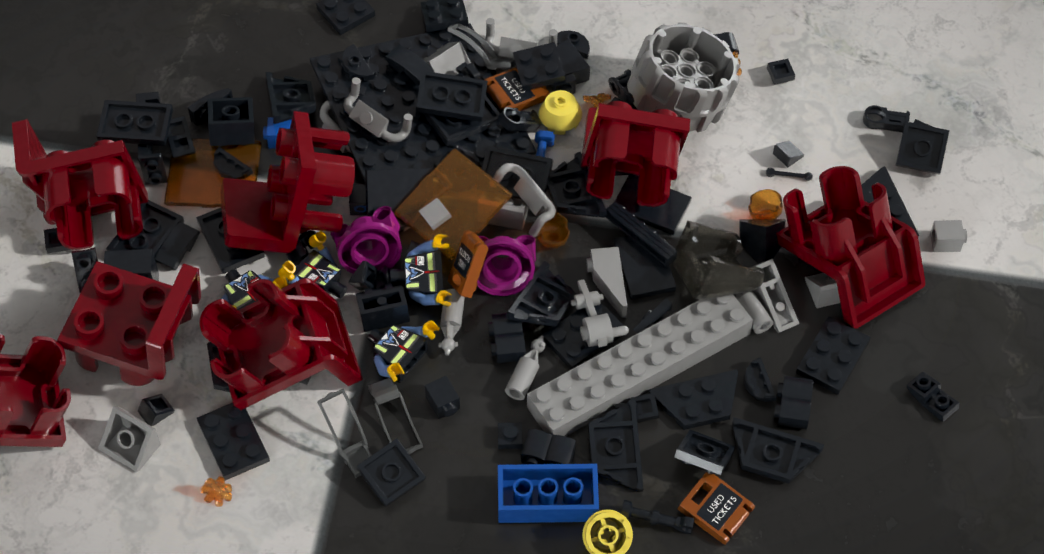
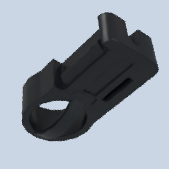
[863,105,910,132]
[498,107,542,132]

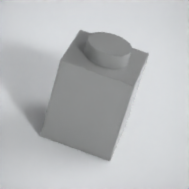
[930,220,967,252]

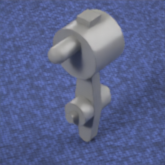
[571,279,629,347]

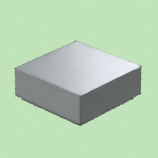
[419,198,452,230]

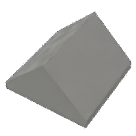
[423,41,471,76]
[478,192,529,231]
[805,273,840,308]
[98,406,161,472]

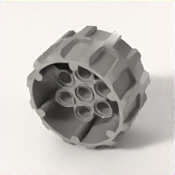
[627,22,740,132]

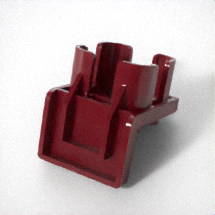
[581,101,690,207]
[220,111,355,253]
[12,119,148,250]
[776,166,926,329]
[57,261,201,386]
[199,278,363,410]
[0,334,71,447]

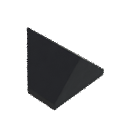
[739,219,786,264]

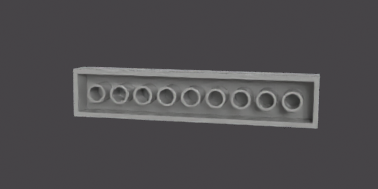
[527,286,753,436]

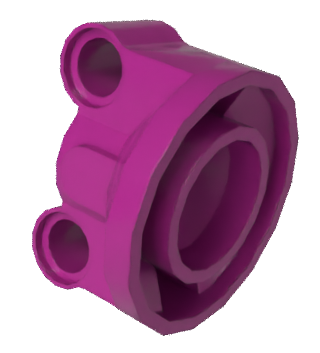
[330,206,402,274]
[477,235,536,296]

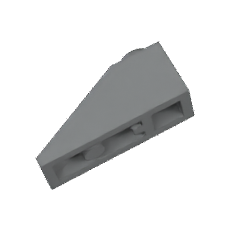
[586,247,627,318]
[743,259,799,333]

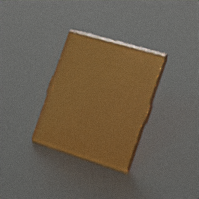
[164,139,262,208]
[394,149,512,260]

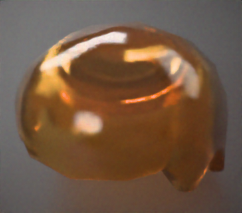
[748,189,783,219]
[536,212,570,249]

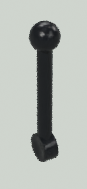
[766,168,813,181]

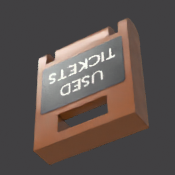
[485,67,550,111]
[447,230,488,298]
[678,472,755,545]

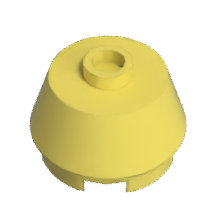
[538,90,582,135]
[582,510,633,554]

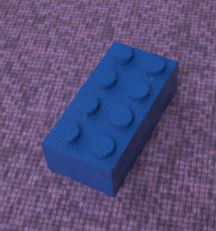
[498,464,599,523]

